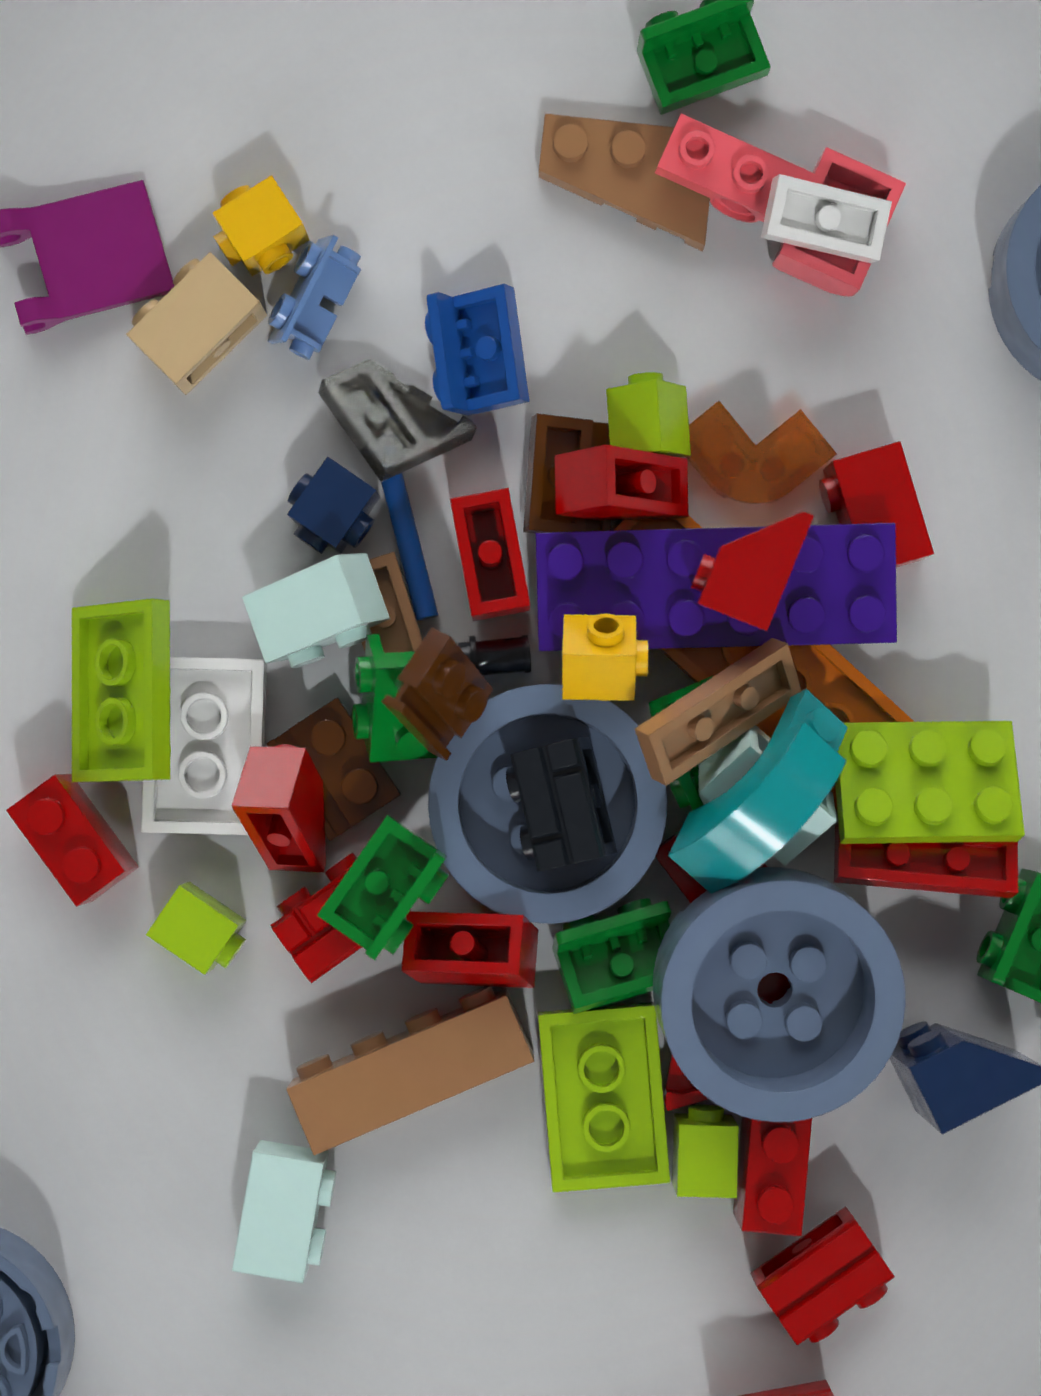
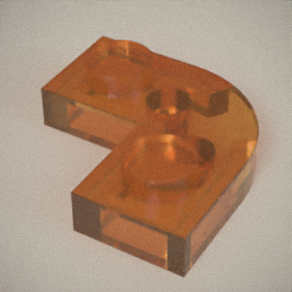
[686,401,837,504]

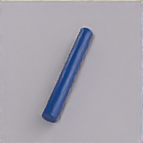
[374,447,439,621]

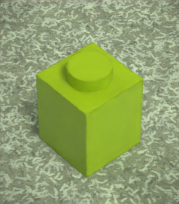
[606,372,691,458]
[146,881,247,975]
[672,1104,739,1198]

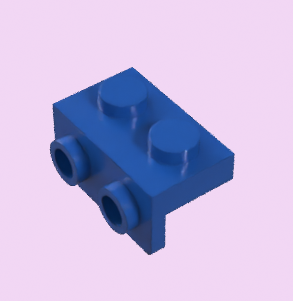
[425,284,530,416]

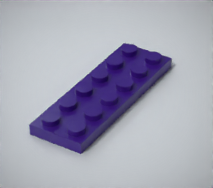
[536,523,897,651]

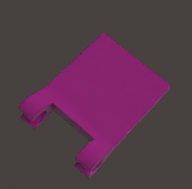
[0,180,175,335]

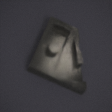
[318,359,477,482]

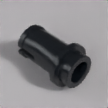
[458,635,531,676]

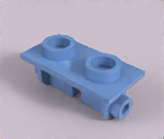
[267,235,361,360]

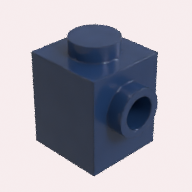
[287,456,380,554]

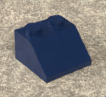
[890,1021,1041,1135]

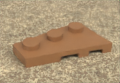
[538,113,710,252]

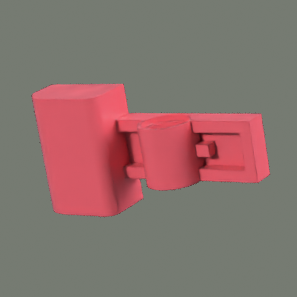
[655,113,906,297]

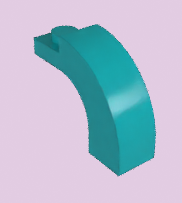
[668,689,848,893]

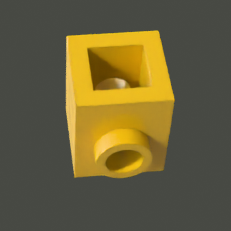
[212,175,309,277]
[562,614,648,701]

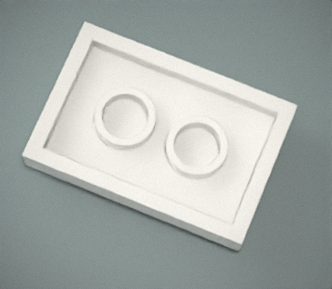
[141,657,267,835]

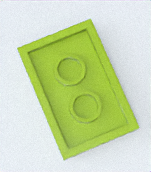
[72,598,171,782]
[835,721,1025,844]
[538,1002,670,1193]

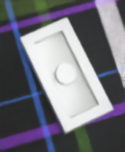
[761,174,892,264]

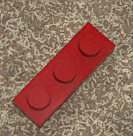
[834,822,1018,898]

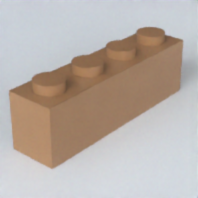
[286,986,534,1155]

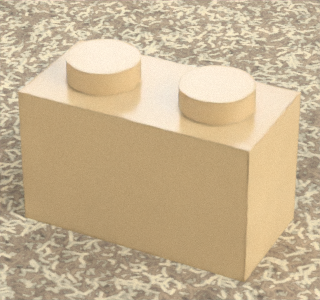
[126,252,267,395]

